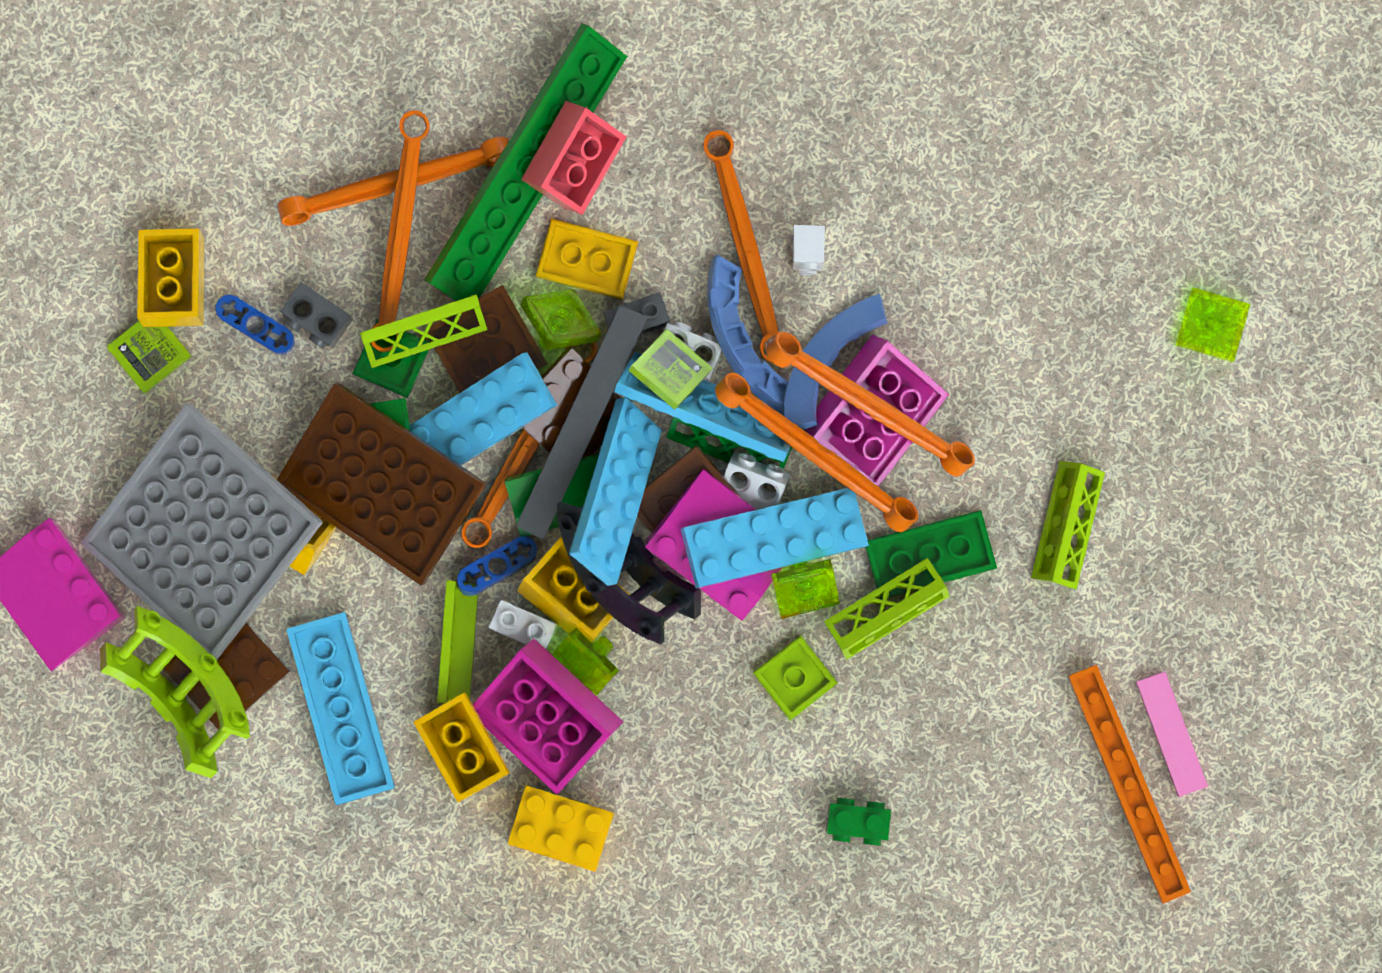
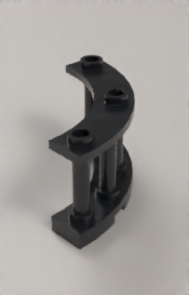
[557,502,701,644]

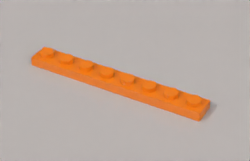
[1068,664,1191,904]

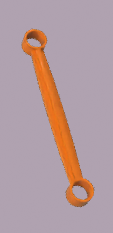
[371,110,430,352]
[703,130,786,364]
[277,137,509,226]
[766,332,975,477]
[461,333,597,548]
[715,373,918,532]

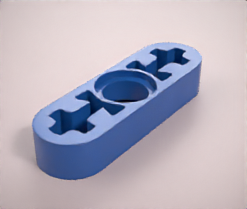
[215,295,295,355]
[457,536,537,596]

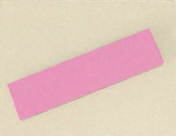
[1136,672,1208,797]

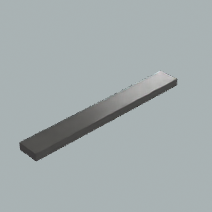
[516,305,648,539]

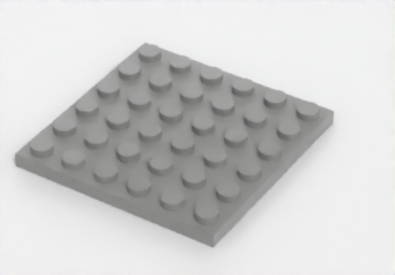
[81,403,323,660]

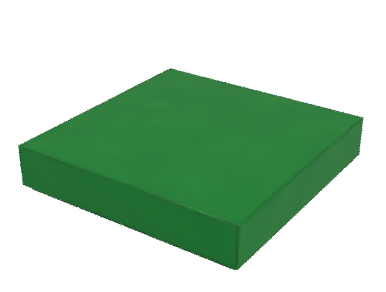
[352,319,430,398]

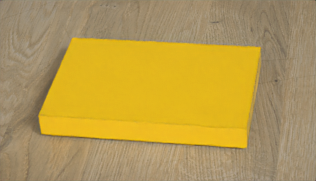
[535,218,639,300]

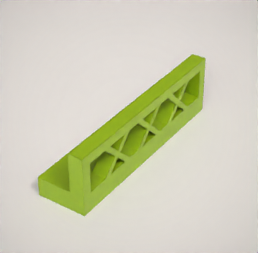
[360,295,488,368]
[1031,461,1105,590]
[824,558,950,660]
[437,580,478,704]

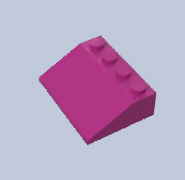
[804,334,949,487]
[645,469,783,621]
[0,518,126,672]
[473,639,624,794]

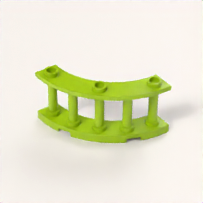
[99,605,250,778]

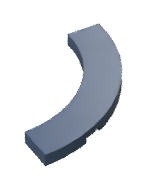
[707,255,788,413]
[784,294,888,430]

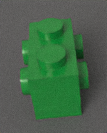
[826,798,892,846]

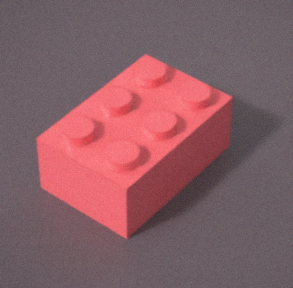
[521,101,627,215]

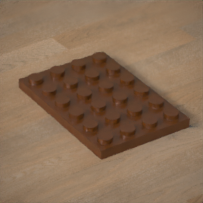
[277,382,486,586]

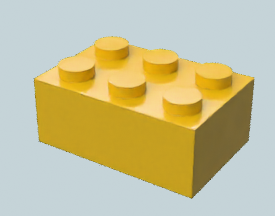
[137,228,204,327]
[517,537,630,649]
[507,785,615,872]

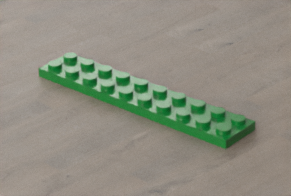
[424,23,628,301]

